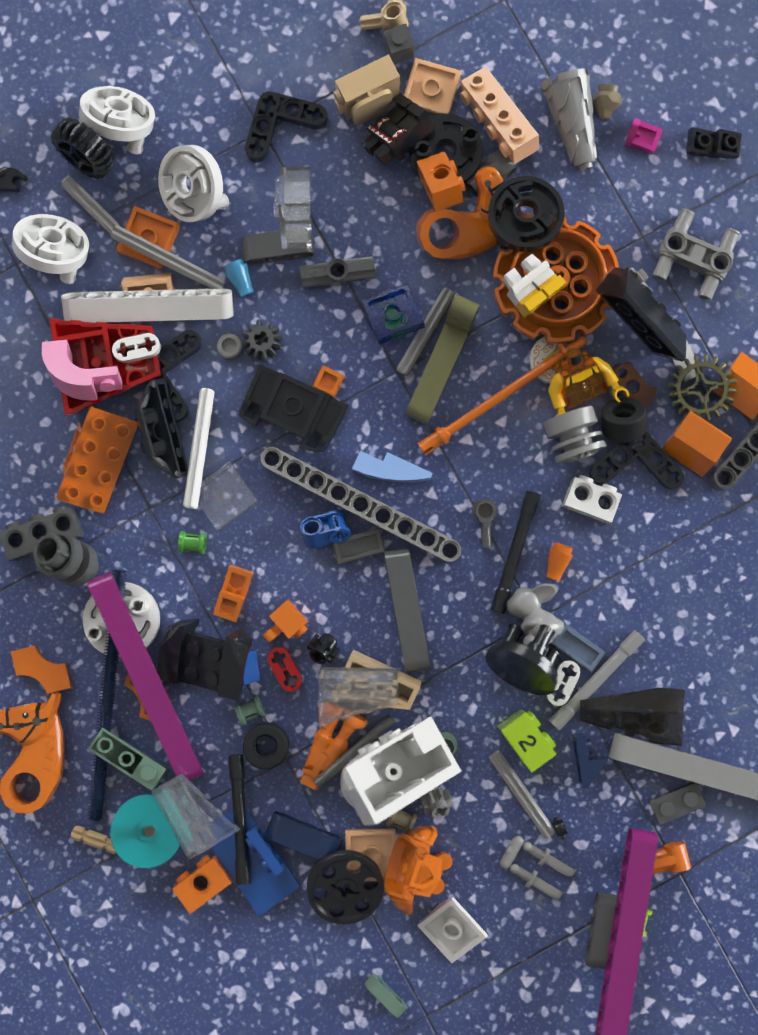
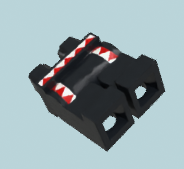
[361,93,436,165]

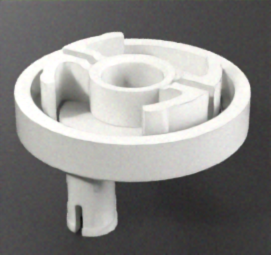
[79,86,155,154]
[158,145,229,222]
[12,214,89,284]
[83,582,160,657]

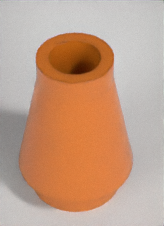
[546,542,573,581]

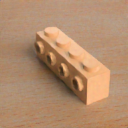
[460,66,539,164]

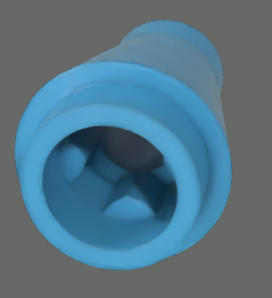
[224,259,254,297]

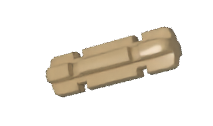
[71,825,116,854]

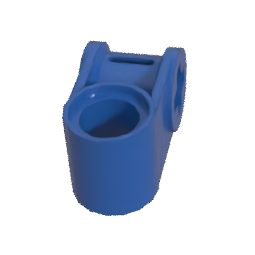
[300,509,351,549]

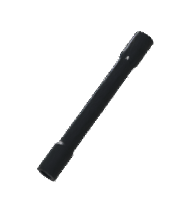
[490,491,541,614]
[228,754,252,885]

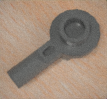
[472,498,497,548]

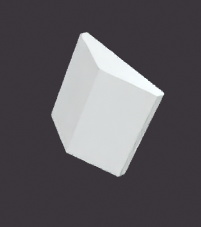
[417,897,488,963]

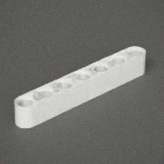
[61,289,234,323]

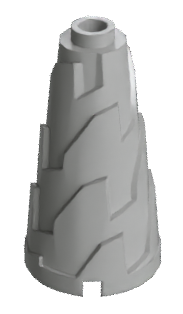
[540,68,597,171]

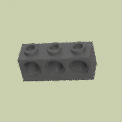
[0,505,85,562]

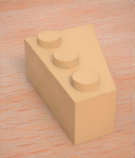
[330,649,421,710]

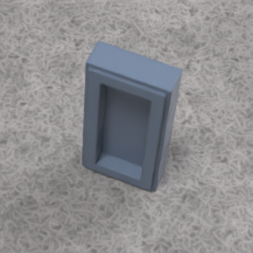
[550,623,606,673]

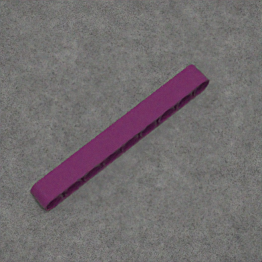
[86,571,204,785]
[594,828,658,1035]

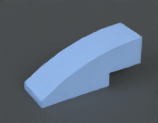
[352,451,433,483]

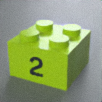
[497,709,557,773]

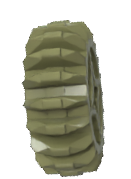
[668,354,737,421]

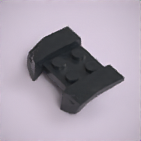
[238,364,349,452]
[157,619,252,701]

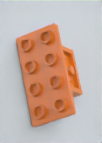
[56,407,138,514]

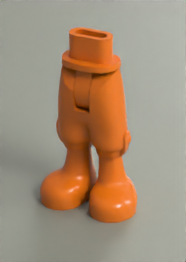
[300,700,368,790]

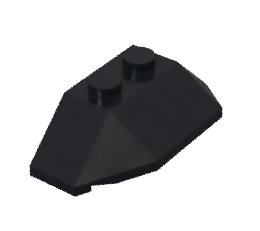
[134,379,188,479]

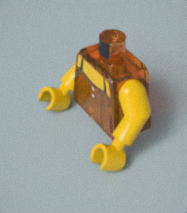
[548,348,629,417]

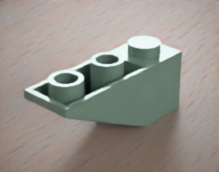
[88,727,169,791]

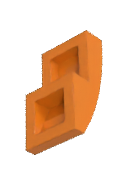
[213,565,254,622]

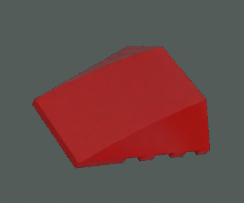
[49,318,161,416]

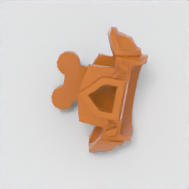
[384,825,453,915]

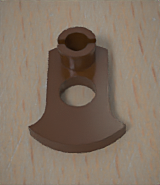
[612,362,657,407]

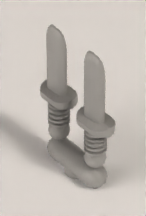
[500,836,576,899]

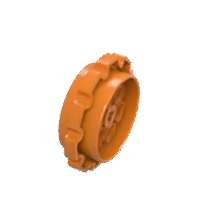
[492,217,619,344]

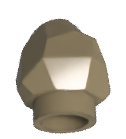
[593,84,622,122]

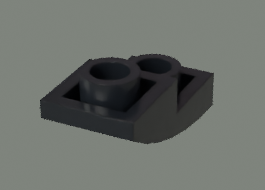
[686,127,742,159]

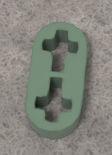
[364,973,408,1018]

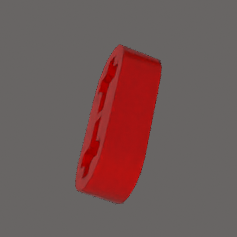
[267,647,302,692]

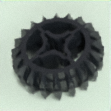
[50,117,116,179]

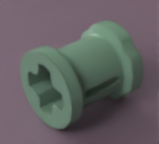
[234,696,266,726]

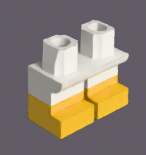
[502,254,567,318]

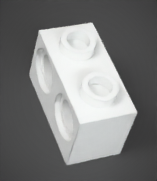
[562,475,622,524]

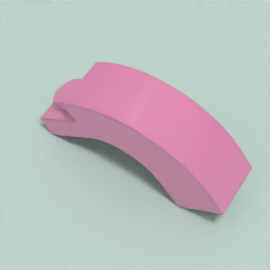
[42,340,122,400]

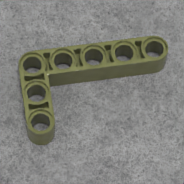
[405,294,480,425]

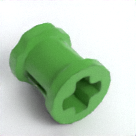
[178,531,207,555]

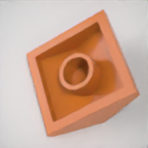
[712,352,758,421]
[662,410,732,477]

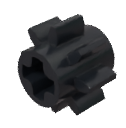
[307,633,340,664]

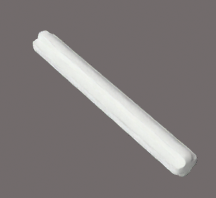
[183,388,214,509]

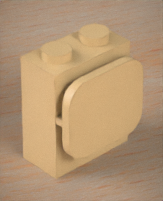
[333,54,400,125]

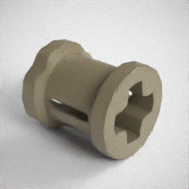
[385,809,417,834]

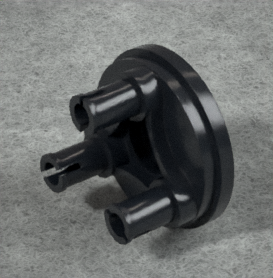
[485,624,560,695]

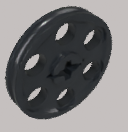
[307,850,384,925]

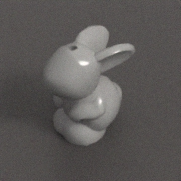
[507,583,565,646]

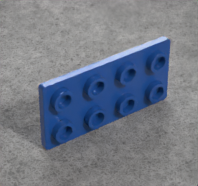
[202,807,300,916]

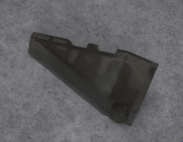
[580,688,685,746]

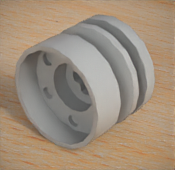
[543,406,606,464]

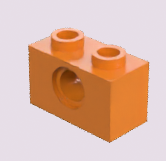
[417,151,465,212]
[172,854,233,914]

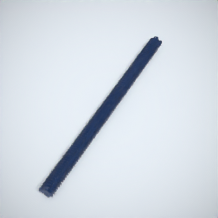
[87,569,127,822]

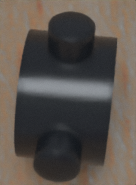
[553,817,568,839]

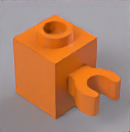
[263,599,309,643]

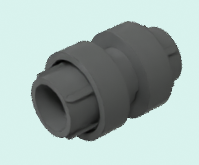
[33,531,99,587]

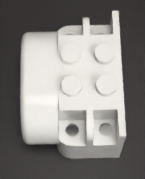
[340,717,461,826]

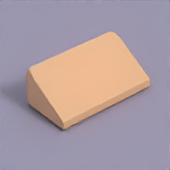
[121,272,174,291]

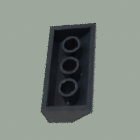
[595,267,687,362]

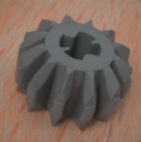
[241,320,283,362]

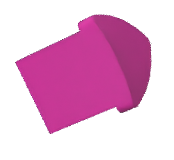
[625,118,663,155]

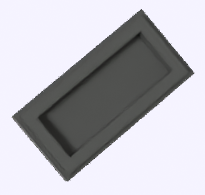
[332,528,386,565]

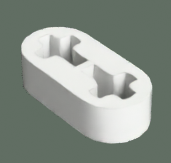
[112,333,161,363]
[546,660,580,706]

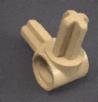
[360,0,409,31]

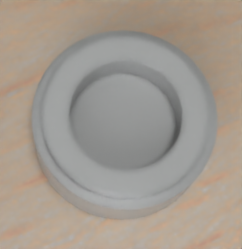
[217,334,242,359]

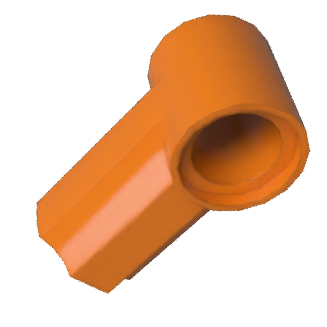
[653,841,691,874]

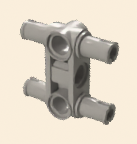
[652,208,740,302]

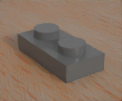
[648,782,706,825]

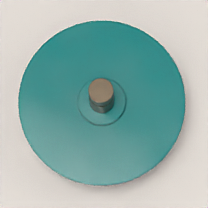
[110,794,183,868]

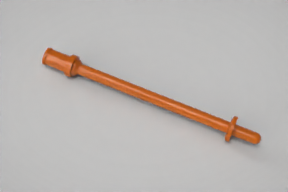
[417,336,587,456]

